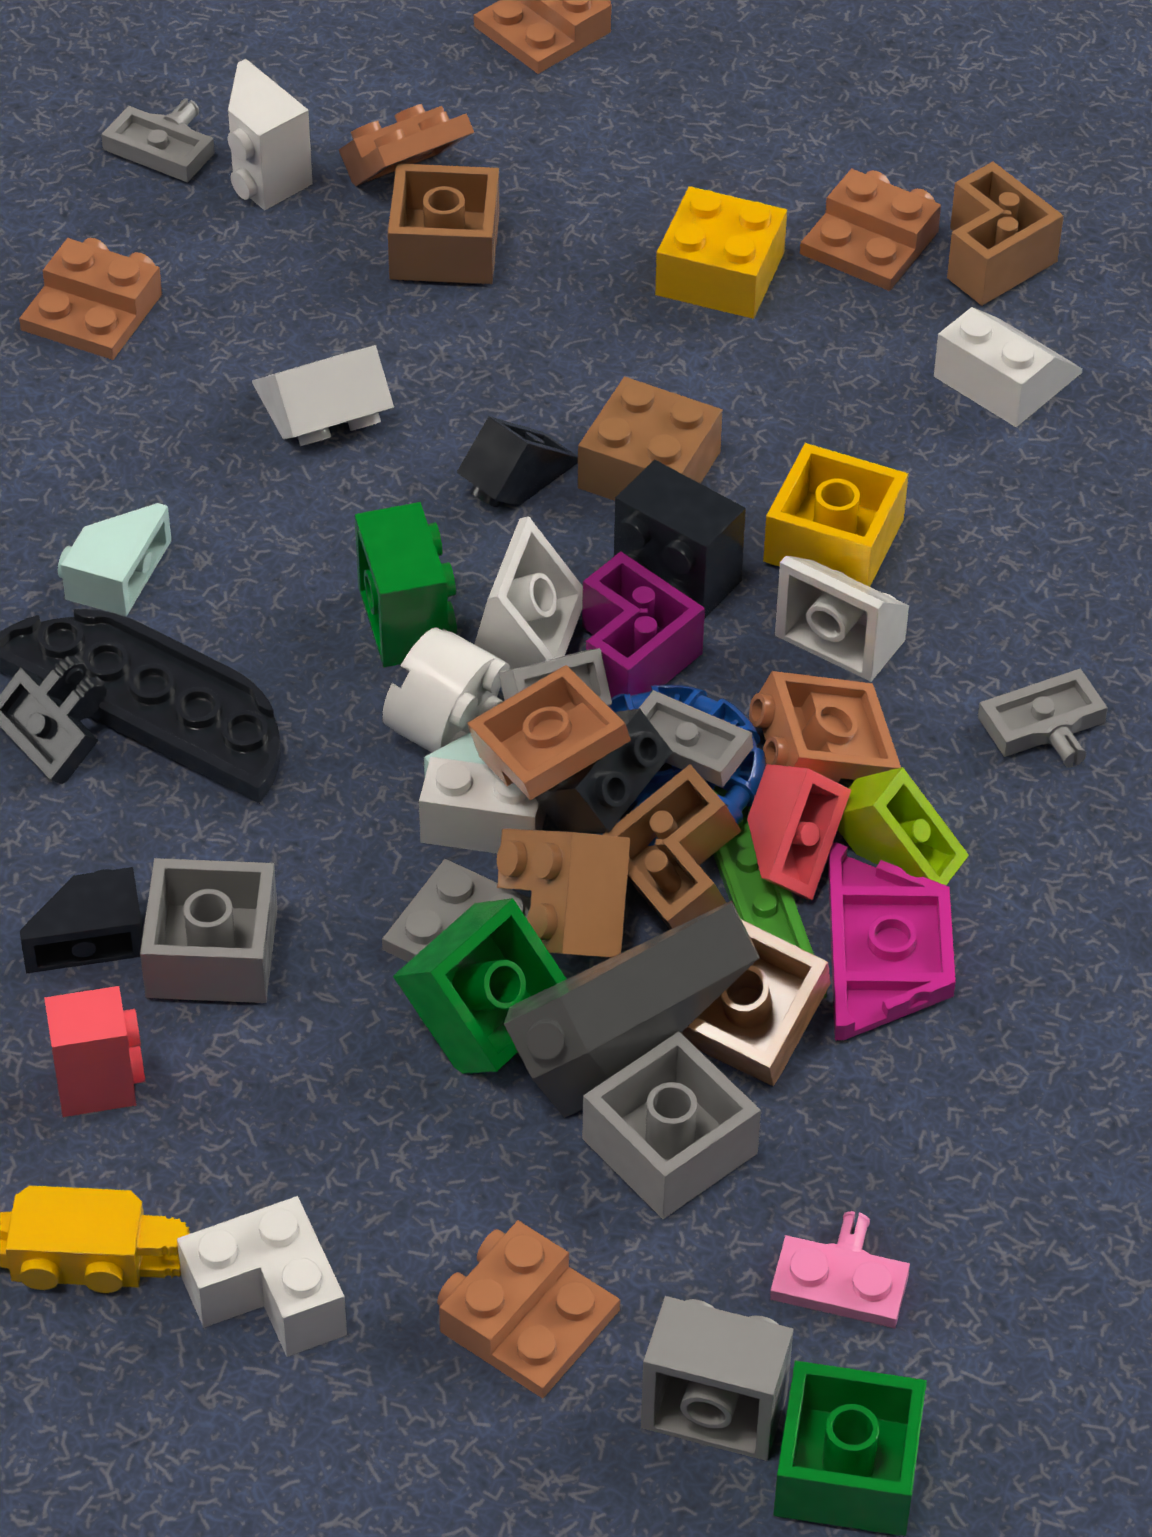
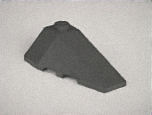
[504,901,759,1118]

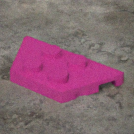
[828,843,956,1040]

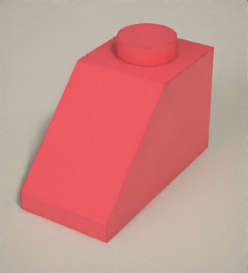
[747,764,851,900]

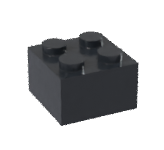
[614,459,746,619]

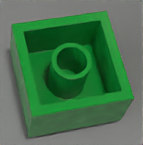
[355,502,457,668]
[393,898,567,1074]
[773,1360,927,1536]

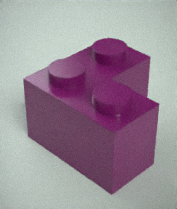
[582,551,705,705]

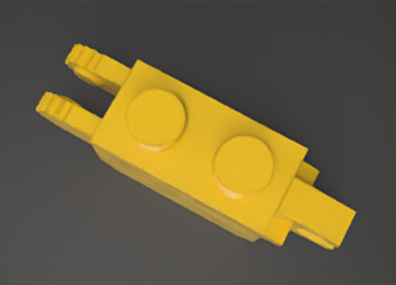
[0,1186,190,1293]

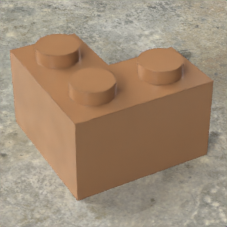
[947,162,1064,306]
[603,764,741,930]
[497,829,630,958]

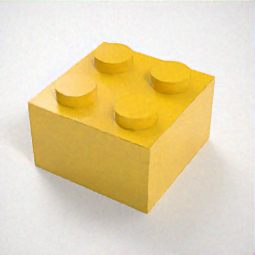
[655,186,787,319]
[763,443,909,587]

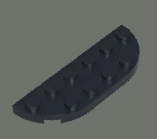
[0,609,281,804]

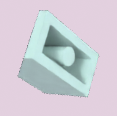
[58,503,171,616]

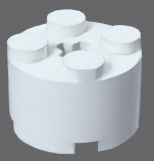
[383,627,510,752]

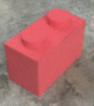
[44,986,146,1117]

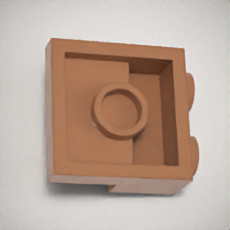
[474,0,612,74]
[339,104,474,186]
[800,168,941,291]
[19,238,162,360]
[467,665,631,800]
[749,671,901,783]
[437,1220,620,1399]

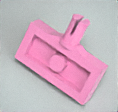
[770,1211,910,1328]

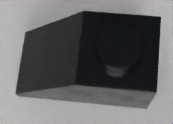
[457,416,578,508]
[20,867,143,974]

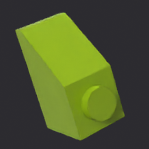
[837,767,969,885]

